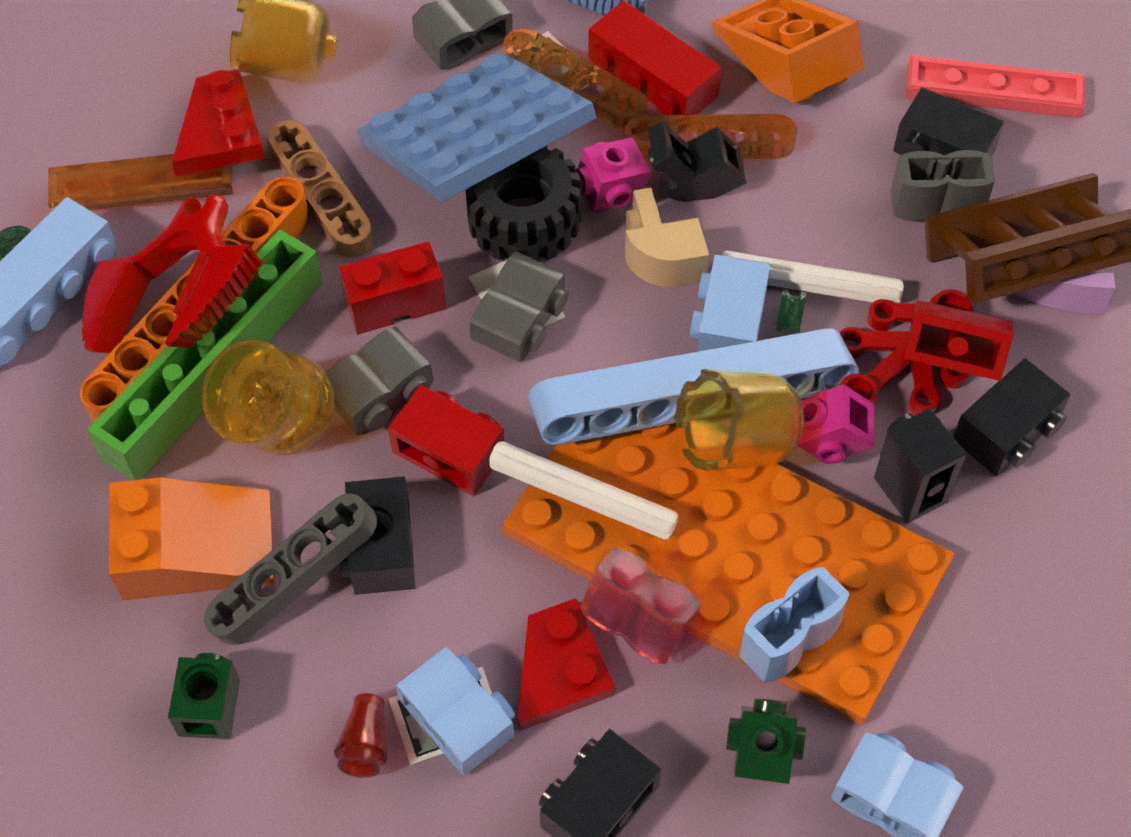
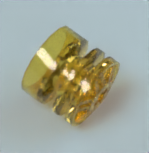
[202,339,334,455]

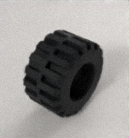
[465,146,581,262]

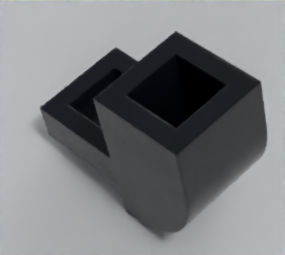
[648,121,747,202]

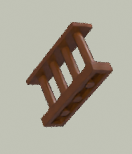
[924,173,1131,304]

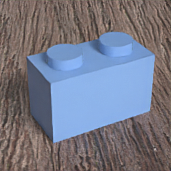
[690,255,771,352]

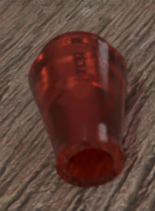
[334,693,388,778]

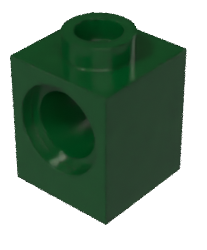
[168,653,240,739]

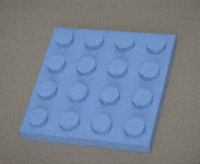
[357,53,597,203]

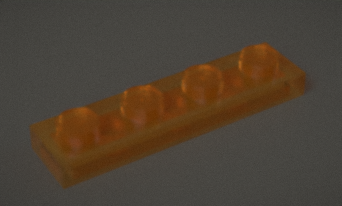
[48,154,233,211]

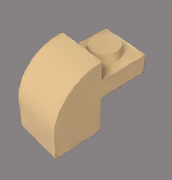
[625,188,709,287]

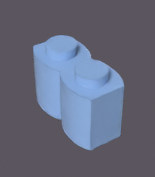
[739,567,849,683]
[395,647,515,776]
[830,732,964,837]

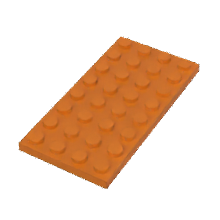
[502,420,955,727]

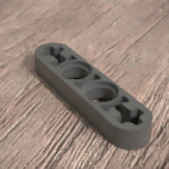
[204,493,377,645]

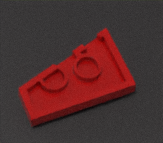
[172,69,265,177]

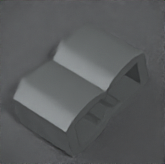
[412,0,513,70]
[891,150,995,221]
[470,251,569,362]
[318,327,434,435]

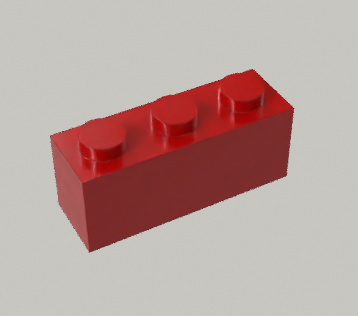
[588,0,722,126]

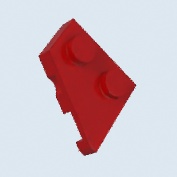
[518,598,615,730]

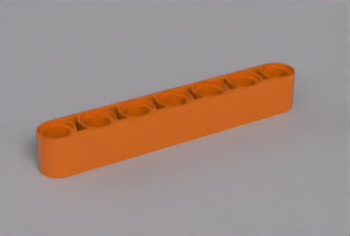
[79,177,310,423]

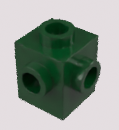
[726,698,806,784]

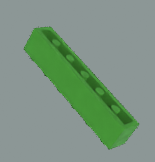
[86,229,323,480]

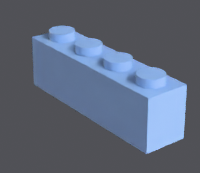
[0,197,118,368]

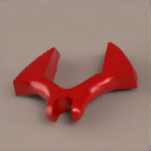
[81,194,263,354]

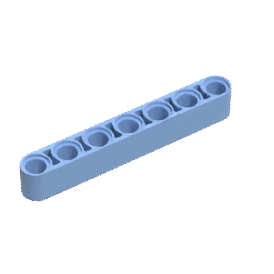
[527,329,859,445]

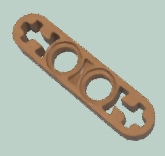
[268,120,373,257]

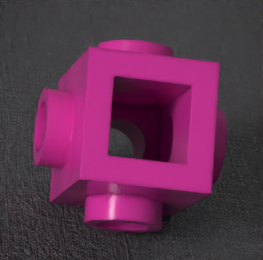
[575,137,651,211]
[795,384,874,464]

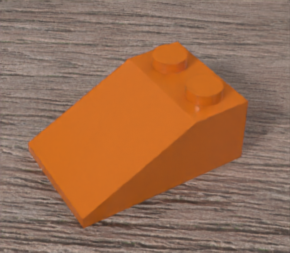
[712,0,864,103]
[109,477,275,601]

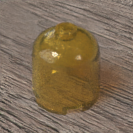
[229,0,338,82]
[675,369,804,471]

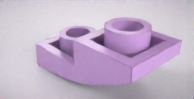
[1013,272,1116,315]

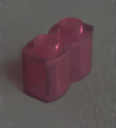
[580,548,702,665]

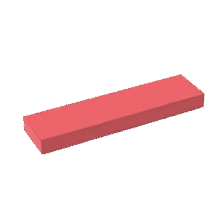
[906,55,1085,118]

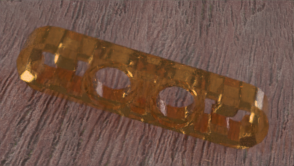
[504,28,647,132]
[624,114,797,161]

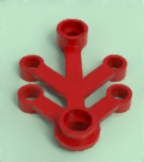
[840,289,974,415]

